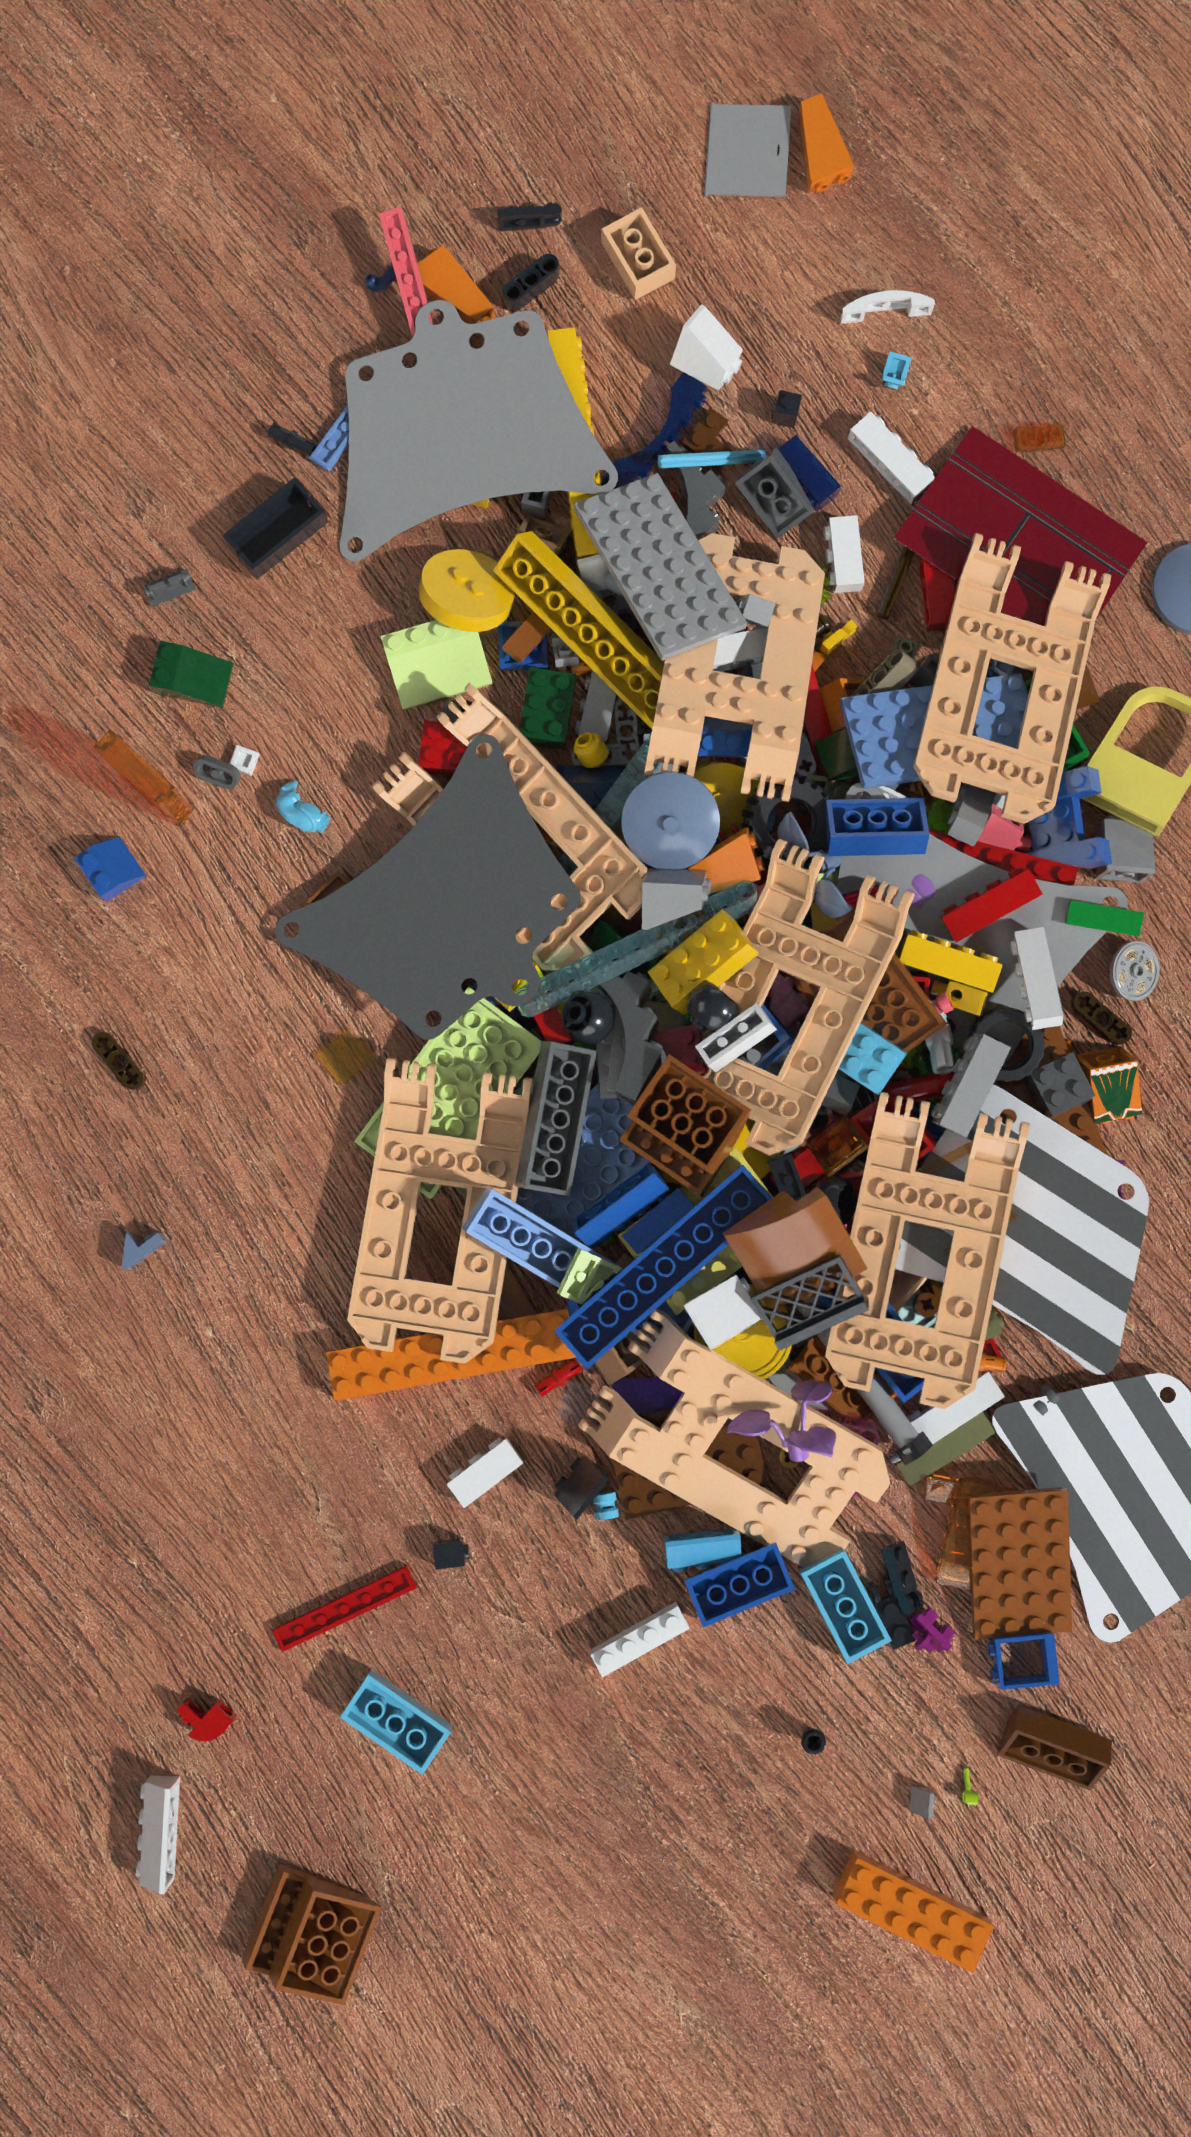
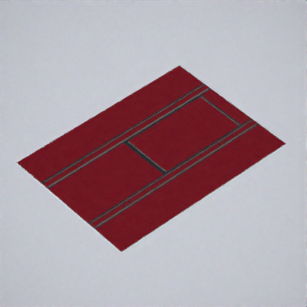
[893,426,1148,626]

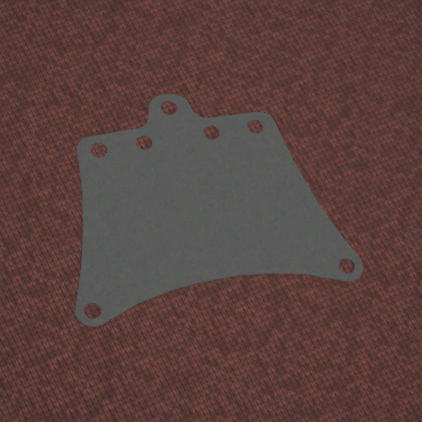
[275,734,581,1040]

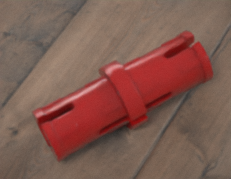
[534,1358,583,1398]

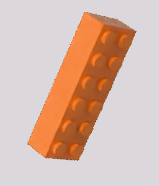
[832,1849,994,1973]

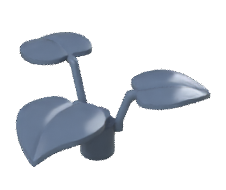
[778,812,853,918]

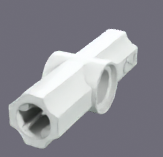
[925,1001,954,1075]

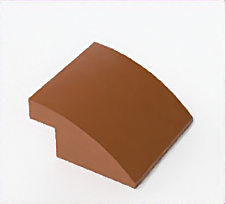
[619,1055,751,1197]
[722,1187,868,1307]
[242,1864,382,2005]

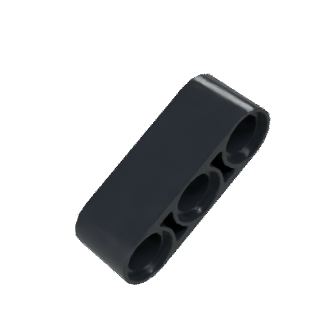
[502,254,559,312]

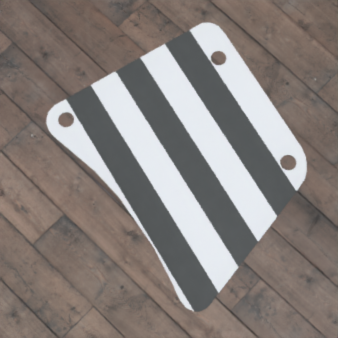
[895,1084,1149,1374]
[992,1373,1191,1642]

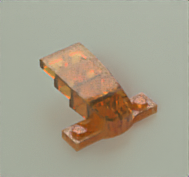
[924,1474,1019,1590]

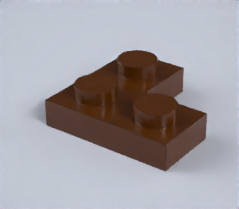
[682,407,733,472]

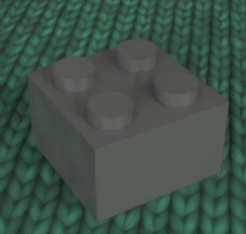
[1024,1052,1096,1119]

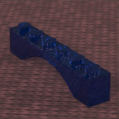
[601,372,707,490]

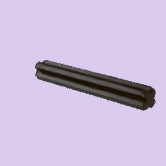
[877,545,915,620]

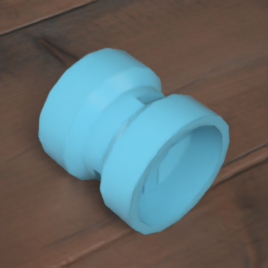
[592,1491,619,1520]

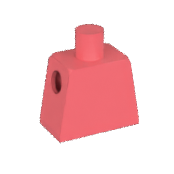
[977,804,1032,853]

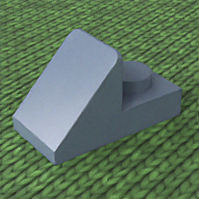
[122,1232,169,1270]

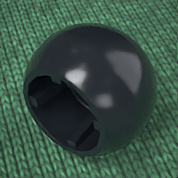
[686,981,740,1034]
[562,991,615,1045]
[806,1174,857,1225]

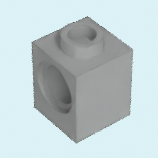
[736,594,775,628]

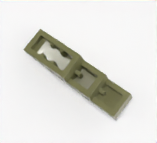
[897,1411,996,1486]

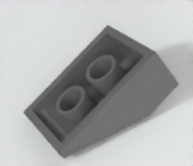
[735,447,814,539]

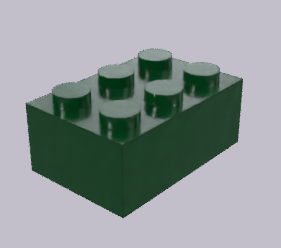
[519,667,576,750]

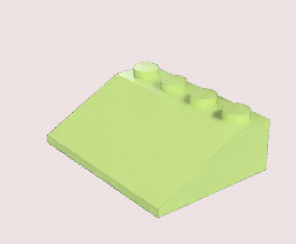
[381,620,493,710]

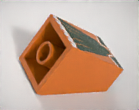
[1075,1046,1142,1125]

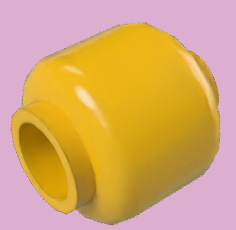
[574,732,609,768]

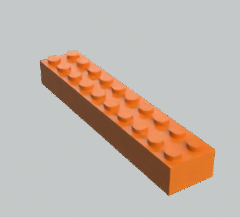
[326,1308,576,1401]

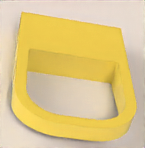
[1081,687,1191,837]

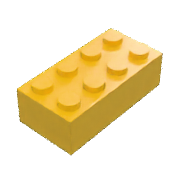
[648,909,759,1015]
[897,930,1003,993]

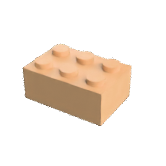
[601,207,676,300]

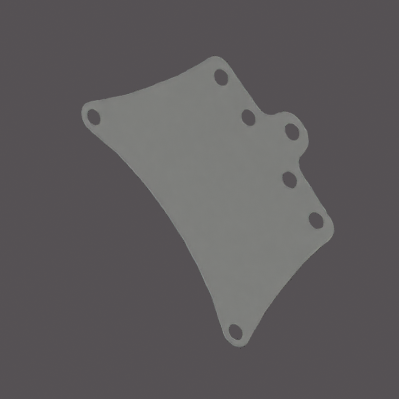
[340,300,618,561]
[836,783,1128,1063]

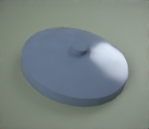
[1151,543,1191,635]
[622,771,720,870]

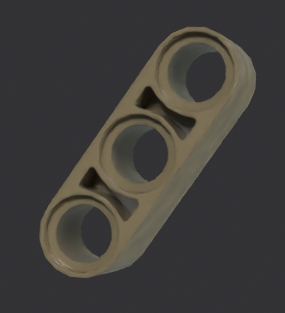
[853,649,918,696]

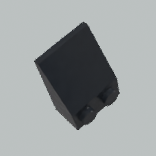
[554,1454,609,1520]

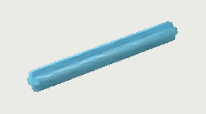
[658,450,766,468]

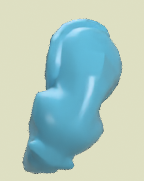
[275,780,331,833]

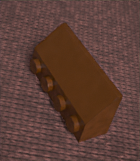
[997,1705,1112,1790]

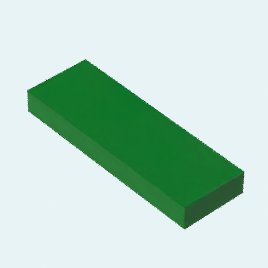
[1065,900,1144,936]

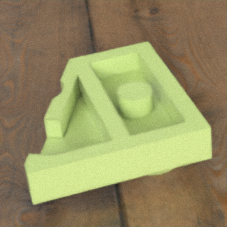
[557,1248,621,1304]

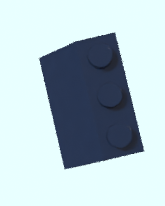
[556,765,635,813]

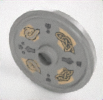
[1110,941,1159,1001]

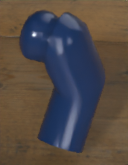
[365,266,396,292]

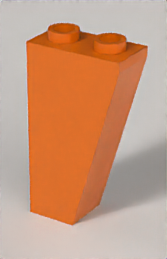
[798,93,854,194]
[417,245,495,324]
[684,827,765,894]

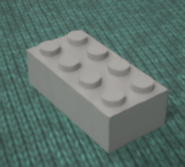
[931,1034,1011,1138]

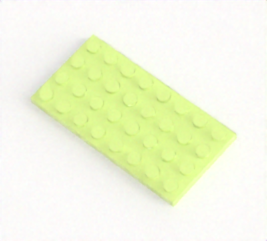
[354,987,542,1199]

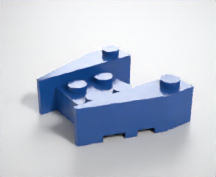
[1027,766,1112,869]

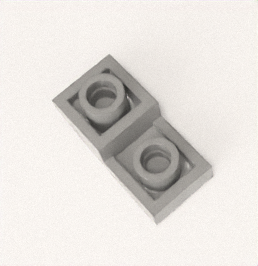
[550,629,579,668]

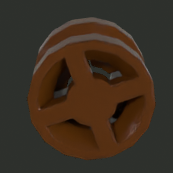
[912,1292,939,1317]

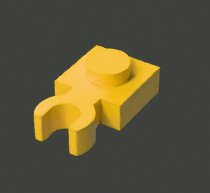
[819,620,858,655]

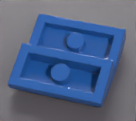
[498,621,549,671]

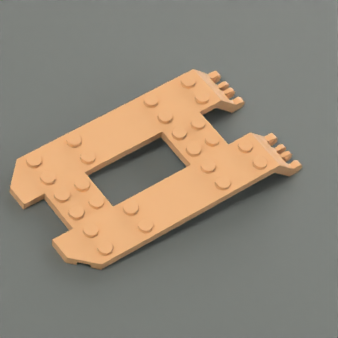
[644,533,825,802]
[913,533,1111,824]
[371,682,647,971]
[700,839,914,1155]
[347,1058,533,1364]
[825,1092,1030,1409]
[578,1308,890,1567]

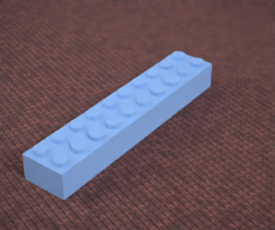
[462,1186,693,1338]

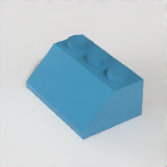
[664,1528,741,1572]

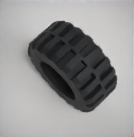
[741,776,831,867]

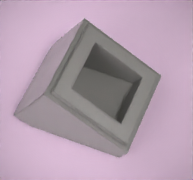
[910,1786,935,1819]

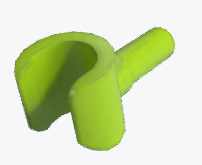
[962,1768,979,1806]

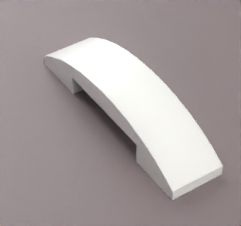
[840,290,935,324]

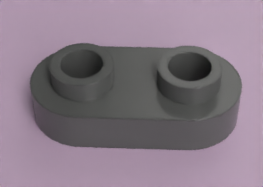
[193,755,241,789]

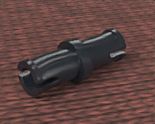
[268,422,316,456]

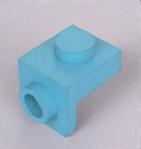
[881,351,912,389]

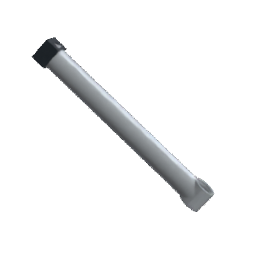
[796,1296,933,1466]

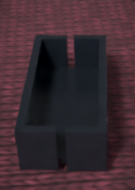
[222,477,328,580]

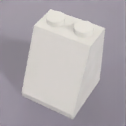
[670,304,743,391]
[683,1275,763,1349]

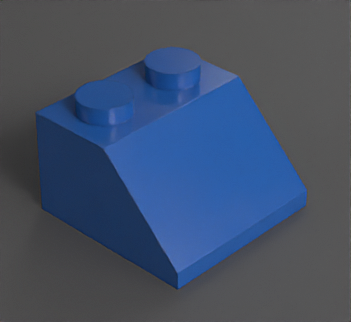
[74,837,146,902]

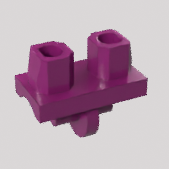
[908,1607,955,1653]

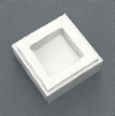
[229,745,260,776]

